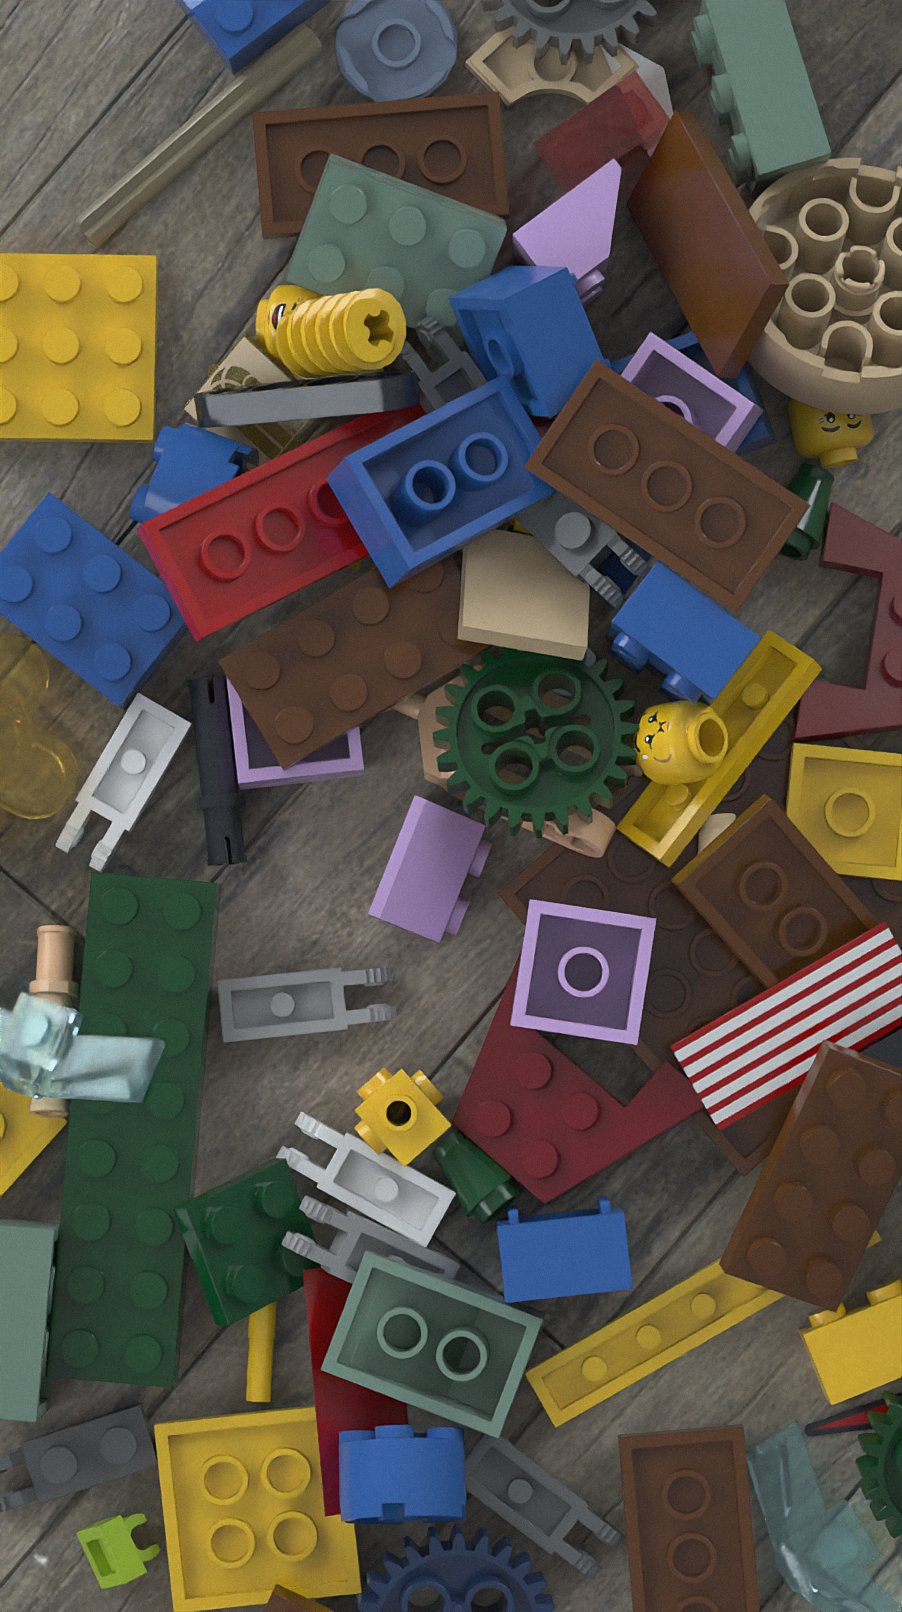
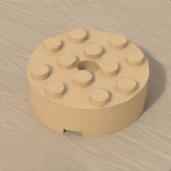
[747,158,902,415]

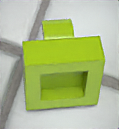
[76,1513,160,1589]

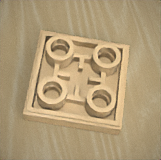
[457,529,590,661]

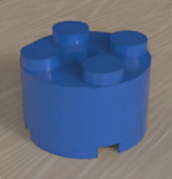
[130,423,259,524]
[338,1425,467,1525]

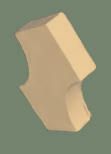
[465,25,640,112]

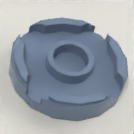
[335,0,457,102]

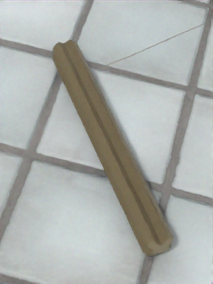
[75,24,322,246]

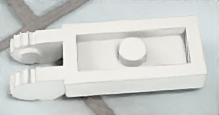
[56,693,193,872]
[276,1112,456,1247]

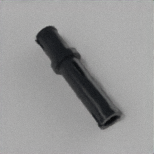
[187,676,248,866]

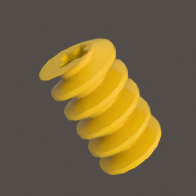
[275,288,406,379]

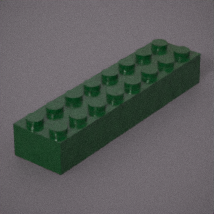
[46,872,221,1388]

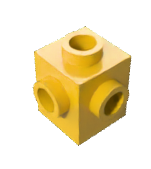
[354,1067,452,1167]

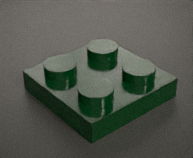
[173,1158,321,1326]

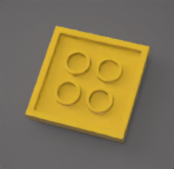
[0,253,158,443]
[154,1405,362,1612]

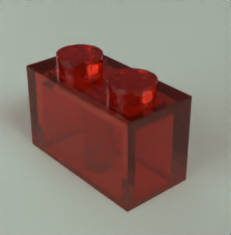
[533,70,670,194]

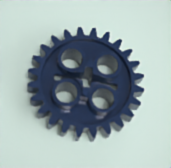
[356,1524,556,1612]

